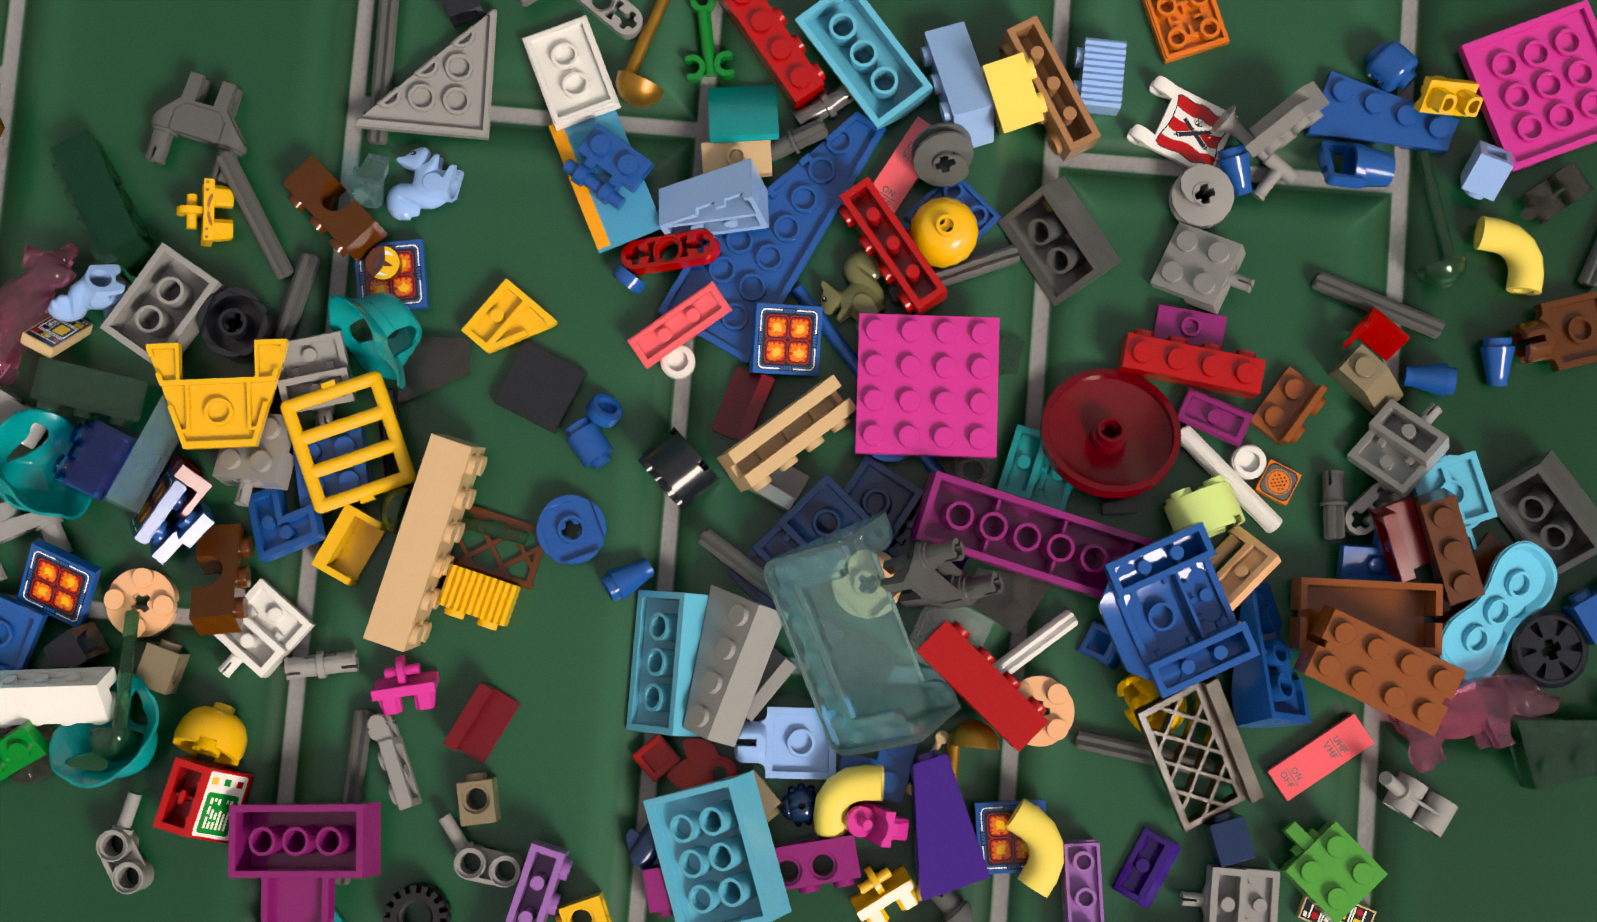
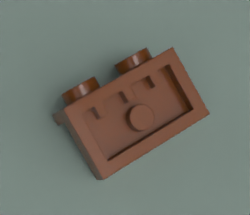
[1250,366,1328,447]

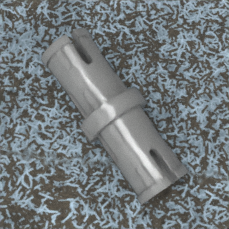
[284,649,359,680]

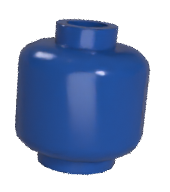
[1365,40,1418,92]

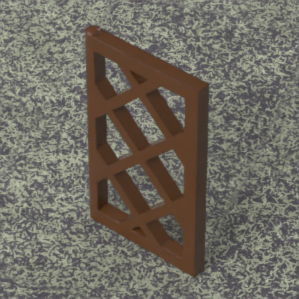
[453,505,543,590]

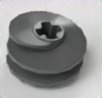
[911,123,974,187]

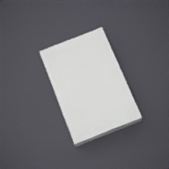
[522,15,621,131]

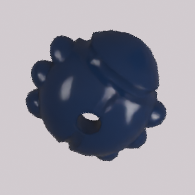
[780,783,816,827]

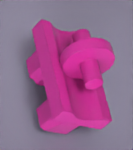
[370,655,440,716]
[845,801,909,848]

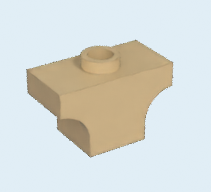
[701,140,772,178]

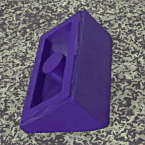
[1112,827,1181,909]

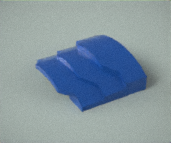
[1097,522,1260,699]

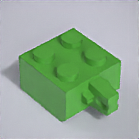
[1279,820,1388,922]

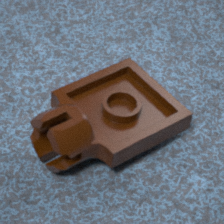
[1511,291,1597,372]

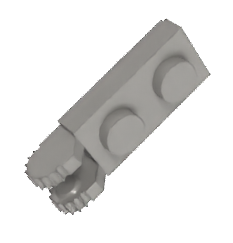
[366,713,422,810]

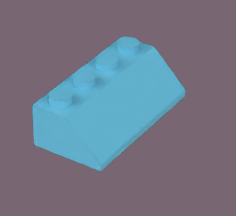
[794,0,933,130]
[626,590,709,737]

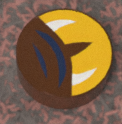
[365,246,403,282]

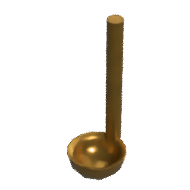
[615,0,670,108]
[946,720,1000,783]

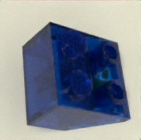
[51,420,137,503]

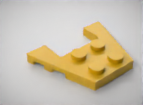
[146,339,289,450]

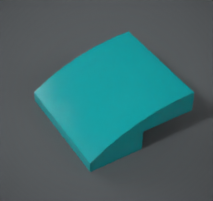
[708,84,779,143]
[997,424,1074,512]

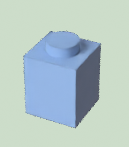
[1460,140,1514,201]

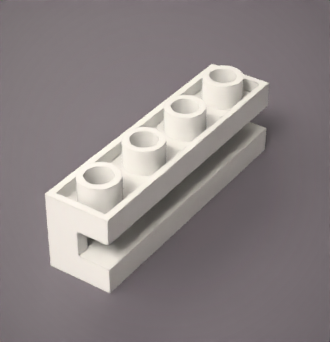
[0,667,126,728]

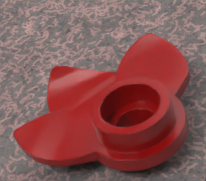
[667,738,737,789]

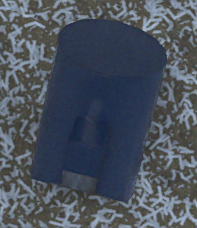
[626,822,660,869]

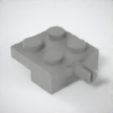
[1245,81,1330,158]
[1150,222,1255,315]
[278,330,358,425]
[1347,399,1450,498]
[212,413,295,507]
[1180,864,1280,922]

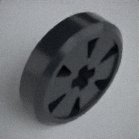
[1507,611,1589,688]

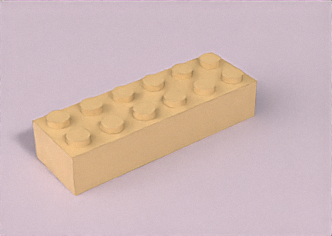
[363,433,488,652]

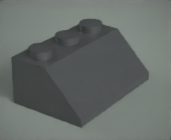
[998,176,1122,307]
[1489,449,1597,575]

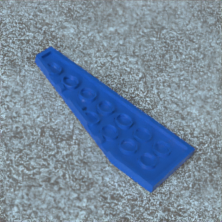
[658,111,886,365]

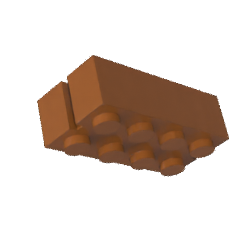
[1289,577,1443,655]
[1293,604,1466,737]

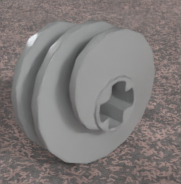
[1168,164,1234,230]

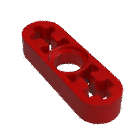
[621,229,721,275]

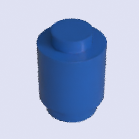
[565,416,614,470]

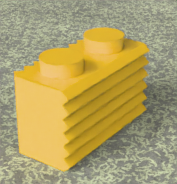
[437,564,521,631]

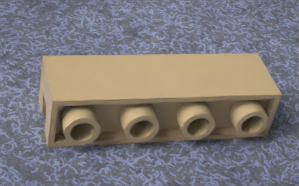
[717,375,856,492]

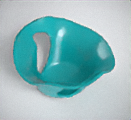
[328,292,422,389]
[0,409,93,520]
[49,673,159,788]

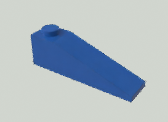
[1231,582,1311,729]

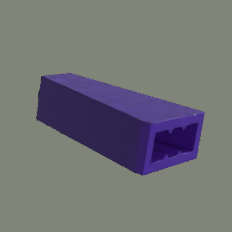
[910,750,990,901]

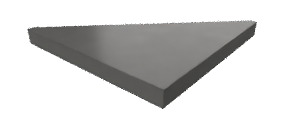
[355,9,497,140]

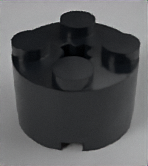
[197,287,278,363]
[638,427,720,510]

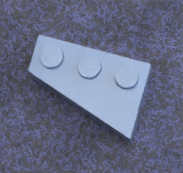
[920,21,994,148]
[659,158,769,235]

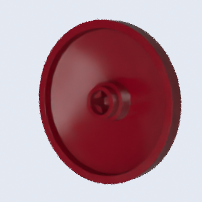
[1040,369,1181,498]

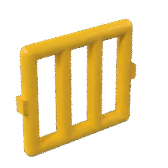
[280,371,416,514]

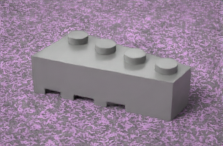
[683,585,786,747]

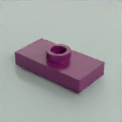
[1153,304,1227,347]
[1177,388,1254,448]

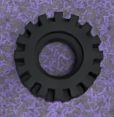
[383,882,452,922]

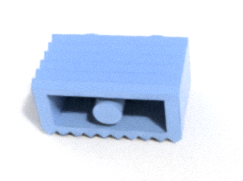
[1073,37,1127,116]

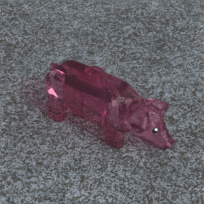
[0,242,79,386]
[1388,673,1560,773]

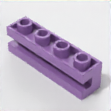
[1060,838,1104,922]

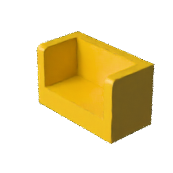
[311,504,390,586]

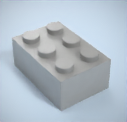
[100,242,229,365]

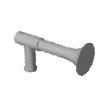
[1211,104,1298,202]

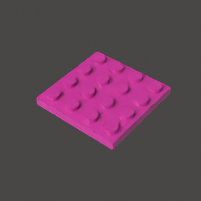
[1457,0,1597,173]
[855,313,1000,459]

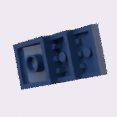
[843,455,970,572]
[727,474,877,614]

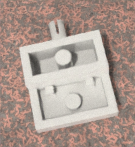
[214,578,315,678]

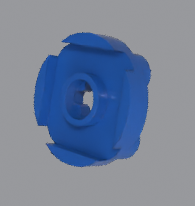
[536,495,607,565]

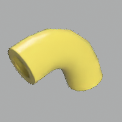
[1473,216,1544,295]
[813,765,885,838]
[1005,798,1064,898]

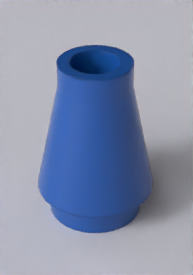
[1216,144,1253,197]
[1479,337,1516,386]
[1403,363,1457,397]
[600,557,655,602]

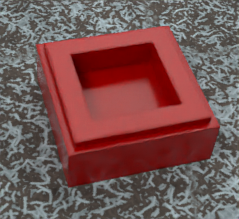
[632,734,681,783]

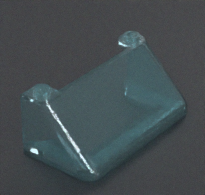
[763,513,961,756]

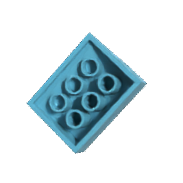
[643,771,792,922]

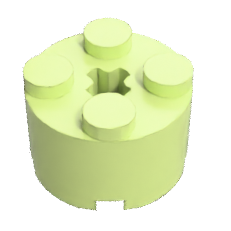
[1163,475,1246,538]

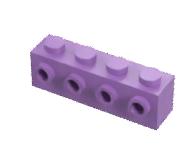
[505,839,573,922]

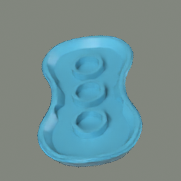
[1440,540,1558,684]

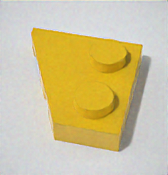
[461,278,558,354]

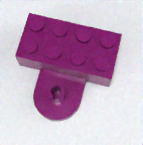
[228,802,381,922]

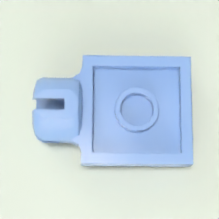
[734,706,837,779]

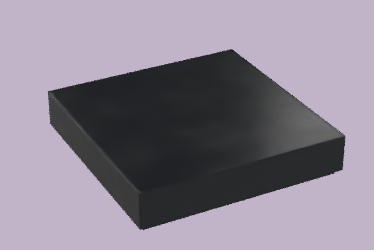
[493,341,588,434]

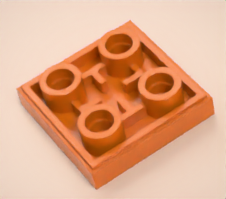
[1142,0,1230,64]

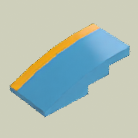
[549,110,661,254]

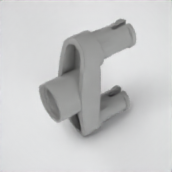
[0,502,73,582]

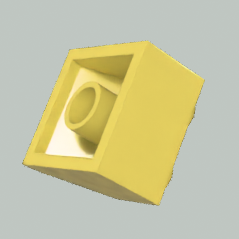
[981,52,1048,135]

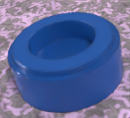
[612,264,647,294]
[586,393,623,428]

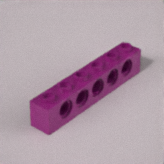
[643,832,861,917]

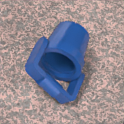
[1317,140,1396,189]

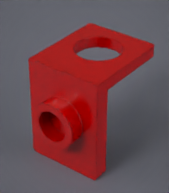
[1342,307,1410,361]

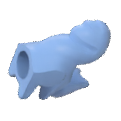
[387,147,464,220]
[48,264,126,322]

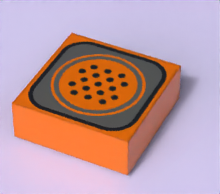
[1253,459,1302,506]

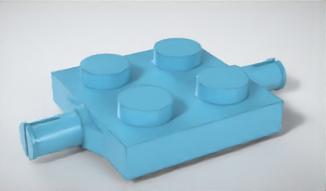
[1412,450,1498,550]

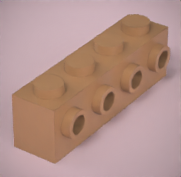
[999,15,1101,162]

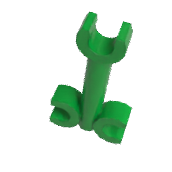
[685,0,735,83]

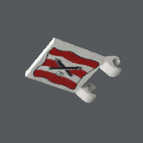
[1126,76,1238,169]

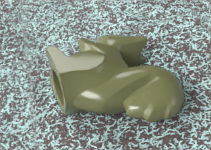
[821,250,886,330]

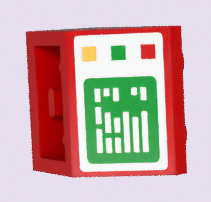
[152,755,255,844]

